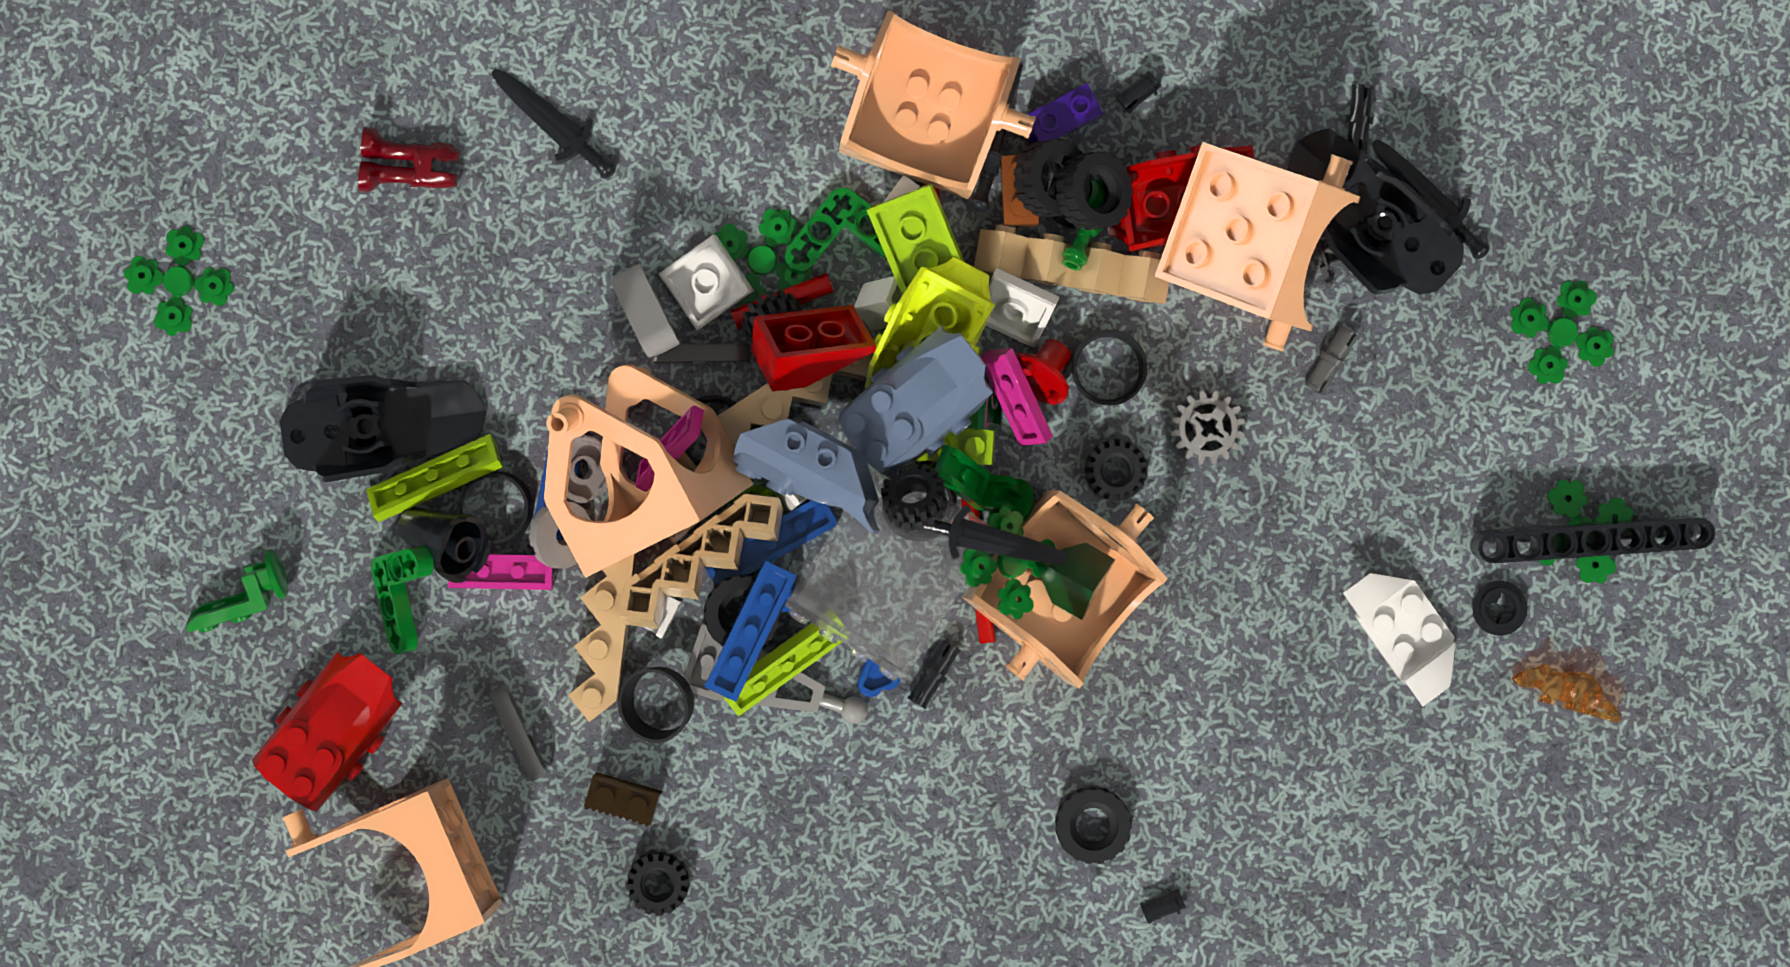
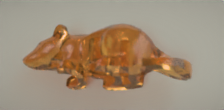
[1512,664,1622,723]

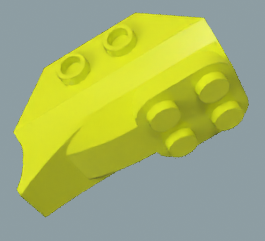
[865,257,995,389]

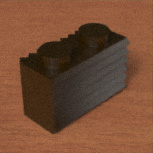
[584,772,662,827]

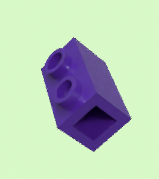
[1027,83,1103,144]

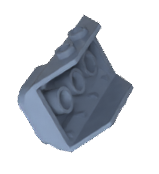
[839,326,993,478]
[733,418,880,534]

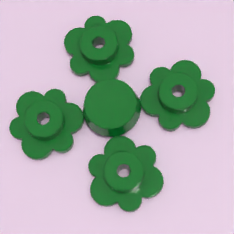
[713,209,813,308]
[124,226,234,336]
[1510,281,1614,384]
[1538,480,1634,584]
[959,507,1055,619]

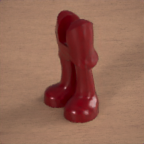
[358,127,461,192]

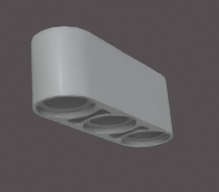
[609,263,680,360]

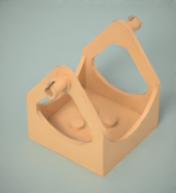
[831,10,1036,199]
[1155,142,1360,351]
[544,364,753,578]
[961,490,1168,689]
[282,778,503,967]

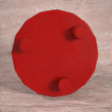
[1015,339,1071,405]

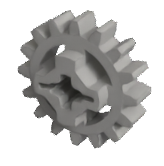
[1170,390,1245,465]

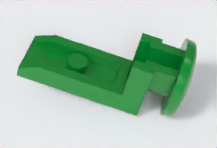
[935,445,1035,527]
[186,549,288,633]

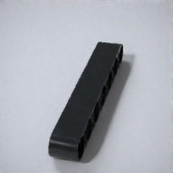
[1470,516,1716,563]

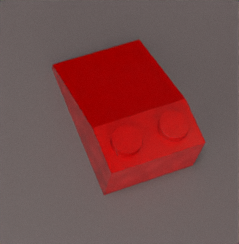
[751,305,876,392]

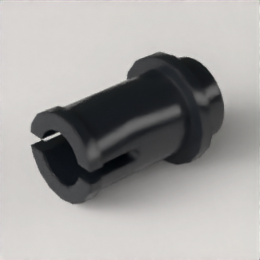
[1116,71,1161,113]
[1140,888,1186,924]

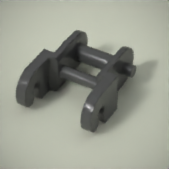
[1315,244,1356,288]

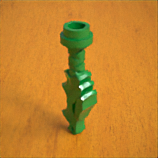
[1062,178,1105,271]

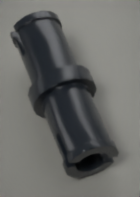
[1345,84,1374,154]
[907,639,961,709]

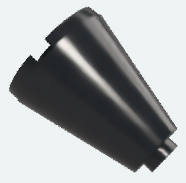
[397,507,492,583]

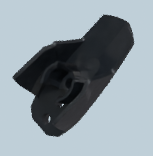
[1287,128,1464,295]
[280,375,486,482]

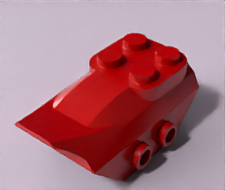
[1107,144,1255,252]
[252,652,402,812]

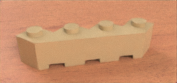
[974,225,1169,304]
[717,353,872,449]
[619,494,783,629]
[568,553,638,722]

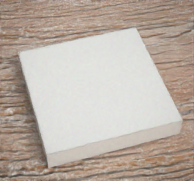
[659,235,754,331]
[986,268,1059,348]

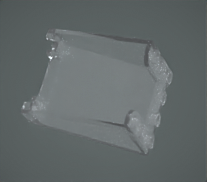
[785,468,988,681]

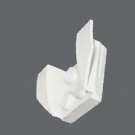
[1343,573,1455,706]

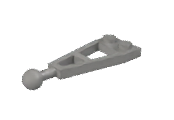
[684,622,868,724]

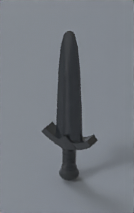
[969,64,1023,212]
[492,69,616,179]
[1372,140,1490,259]
[912,505,1069,564]

